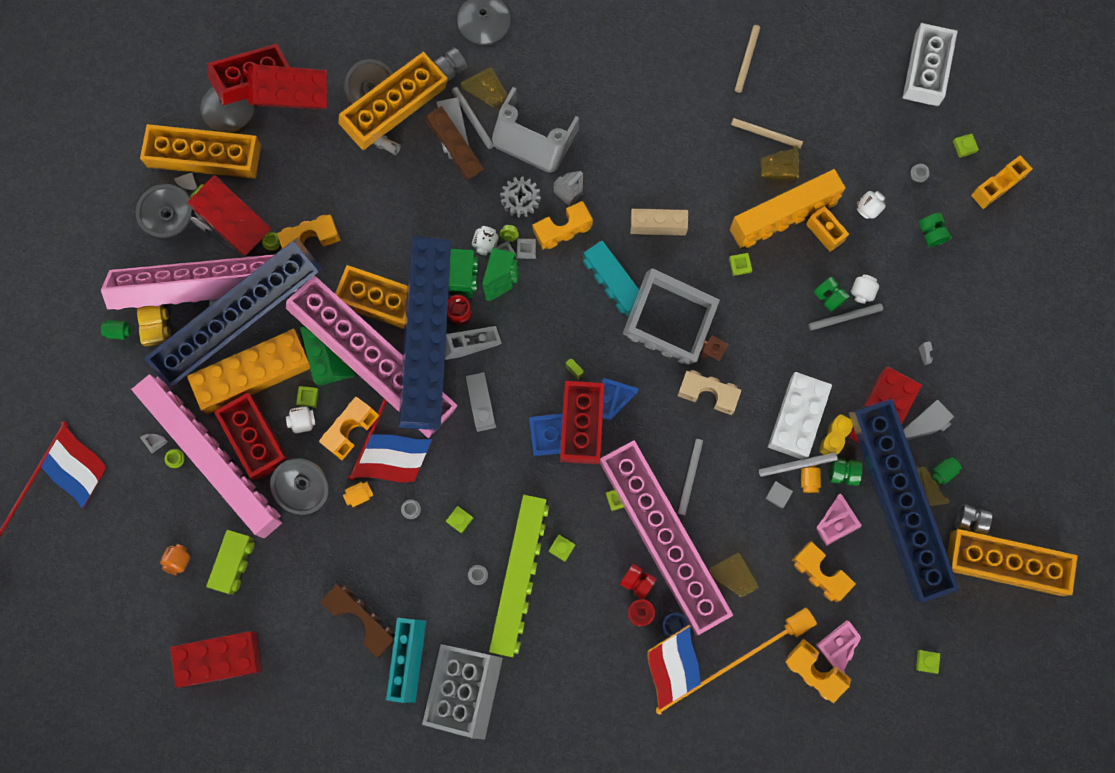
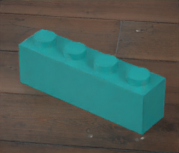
[583,241,646,317]
[386,618,426,703]

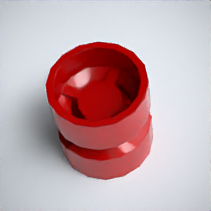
[447,295,472,326]
[620,563,657,600]
[627,600,655,627]

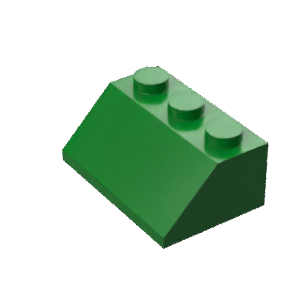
[483,248,520,301]
[301,326,355,386]

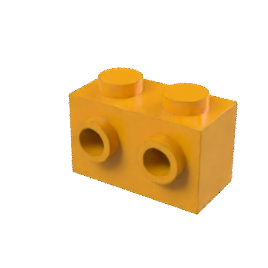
[806,206,849,252]

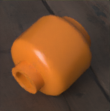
[160,544,190,575]

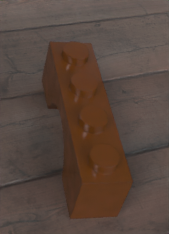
[425,106,483,181]
[320,584,395,658]

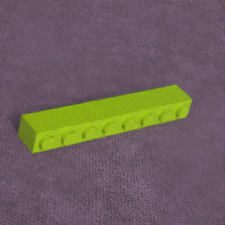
[489,495,550,657]

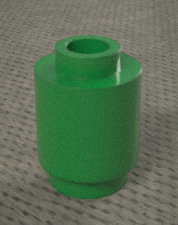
[101,320,132,340]
[931,457,962,485]

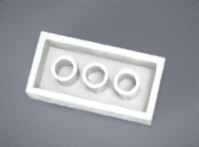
[903,23,957,106]
[768,372,832,460]

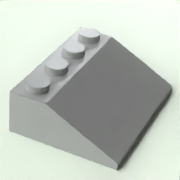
[422,644,503,739]

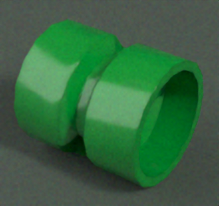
[918,213,952,247]
[813,277,850,312]
[829,458,862,486]

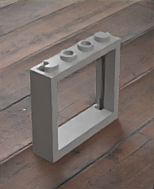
[623,268,720,365]

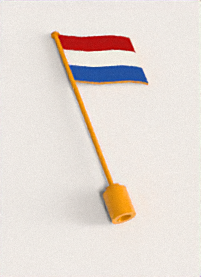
[648,608,817,714]

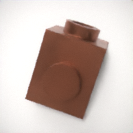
[700,335,728,361]

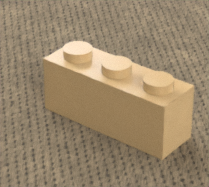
[630,209,688,235]

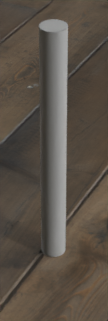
[451,87,494,149]
[809,303,883,331]
[678,439,703,516]
[759,452,838,477]

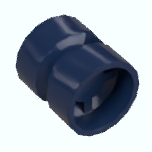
[661,613,689,638]

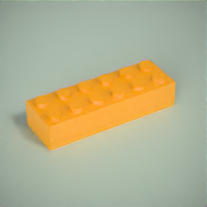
[338,52,448,150]
[140,124,261,179]
[730,169,845,248]
[187,329,310,415]
[947,529,1078,596]

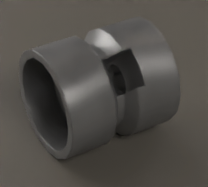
[433,48,467,81]
[955,504,992,535]

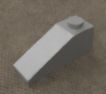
[554,171,583,207]
[445,326,501,360]
[466,372,496,432]
[903,400,954,440]

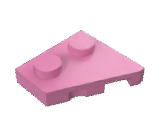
[816,494,861,546]
[816,620,861,674]

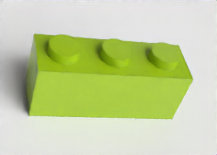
[206,530,254,595]

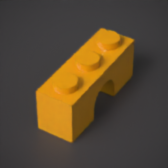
[971,155,1032,209]
[533,201,593,249]
[277,215,341,249]
[319,397,379,460]
[792,541,856,602]
[786,639,851,703]

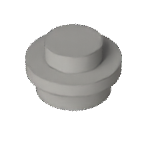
[910,164,929,182]
[401,500,421,519]
[468,565,488,585]

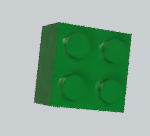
[449,249,478,298]

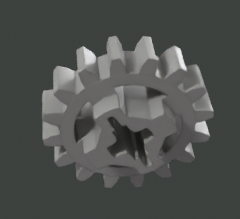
[500,177,541,218]

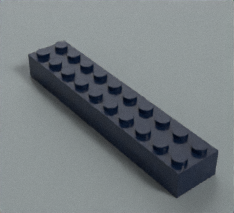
[398,236,451,430]
[144,238,322,388]
[849,399,959,603]

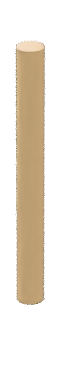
[735,25,760,92]
[731,118,803,148]

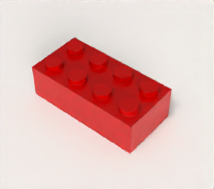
[208,44,289,106]
[248,64,327,110]
[187,175,271,257]
[847,366,922,443]
[560,381,604,464]
[214,392,289,481]
[170,631,262,688]

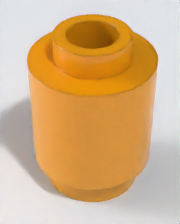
[801,465,821,493]
[343,482,373,507]

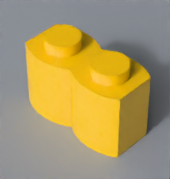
[137,305,171,347]
[819,414,853,455]

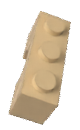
[678,370,741,415]

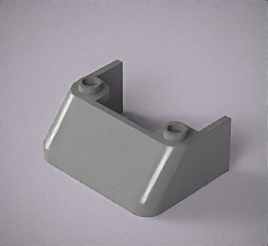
[492,87,579,173]

